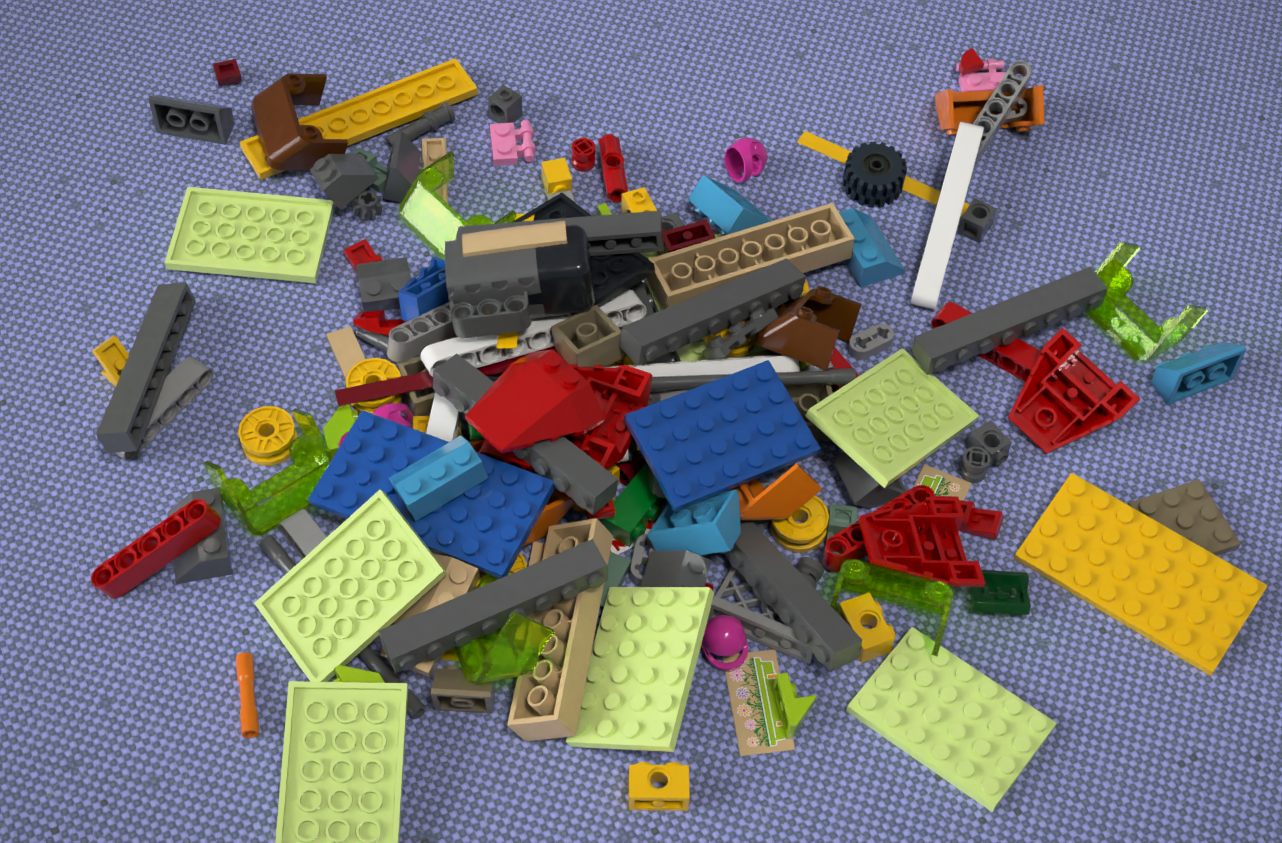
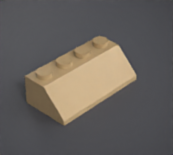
[379,554,480,679]

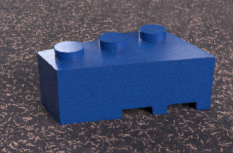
[398,257,450,321]

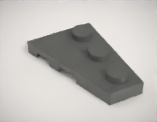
[702,307,779,360]

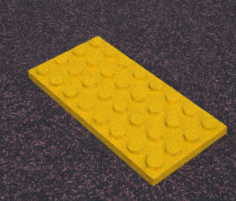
[1014,473,1268,676]

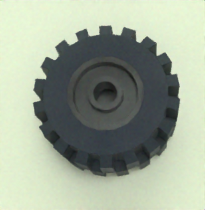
[843,141,907,208]

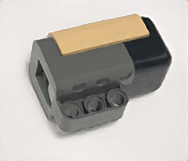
[444,221,595,338]

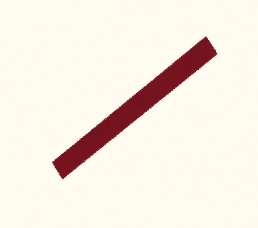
[335,351,537,406]

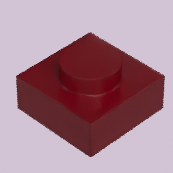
[213,59,242,87]

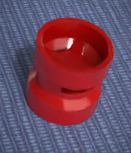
[572,138,596,172]

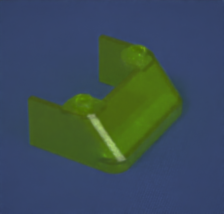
[399,151,516,260]
[1085,241,1208,362]
[203,408,333,535]
[831,559,953,656]
[455,571,554,685]

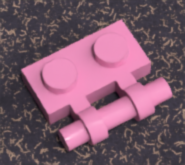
[956,58,1006,92]
[490,120,536,166]

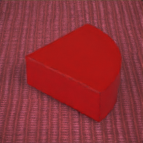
[960,48,984,76]

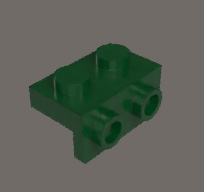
[970,570,1031,615]

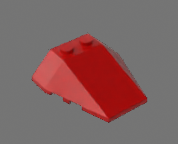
[1008,327,1140,454]
[465,350,604,453]
[563,364,653,469]
[859,496,985,587]

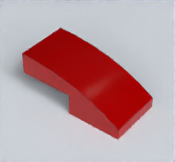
[343,239,383,272]
[353,310,407,335]
[959,500,1004,540]

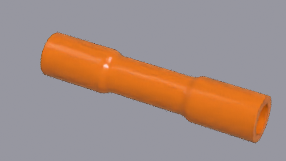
[236,653,260,738]

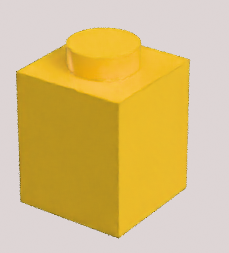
[541,158,572,194]

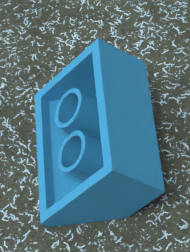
[688,175,773,236]
[839,208,905,288]
[1151,342,1246,405]
[388,436,488,522]
[647,490,741,556]

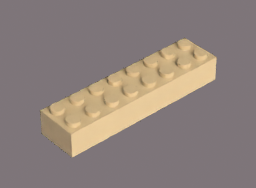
[647,203,855,310]
[507,518,613,742]

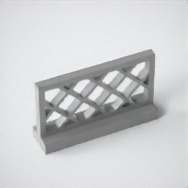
[707,566,837,664]

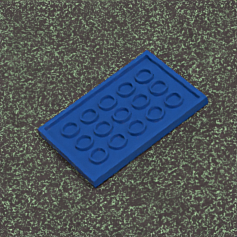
[624,360,821,512]

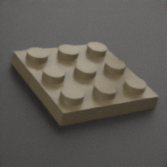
[1128,479,1241,556]

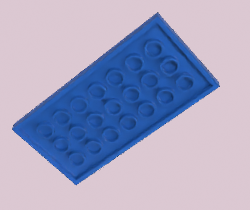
[308,410,555,578]

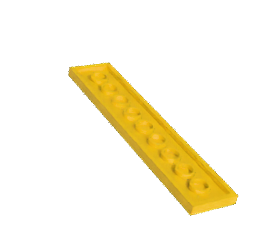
[240,58,478,180]

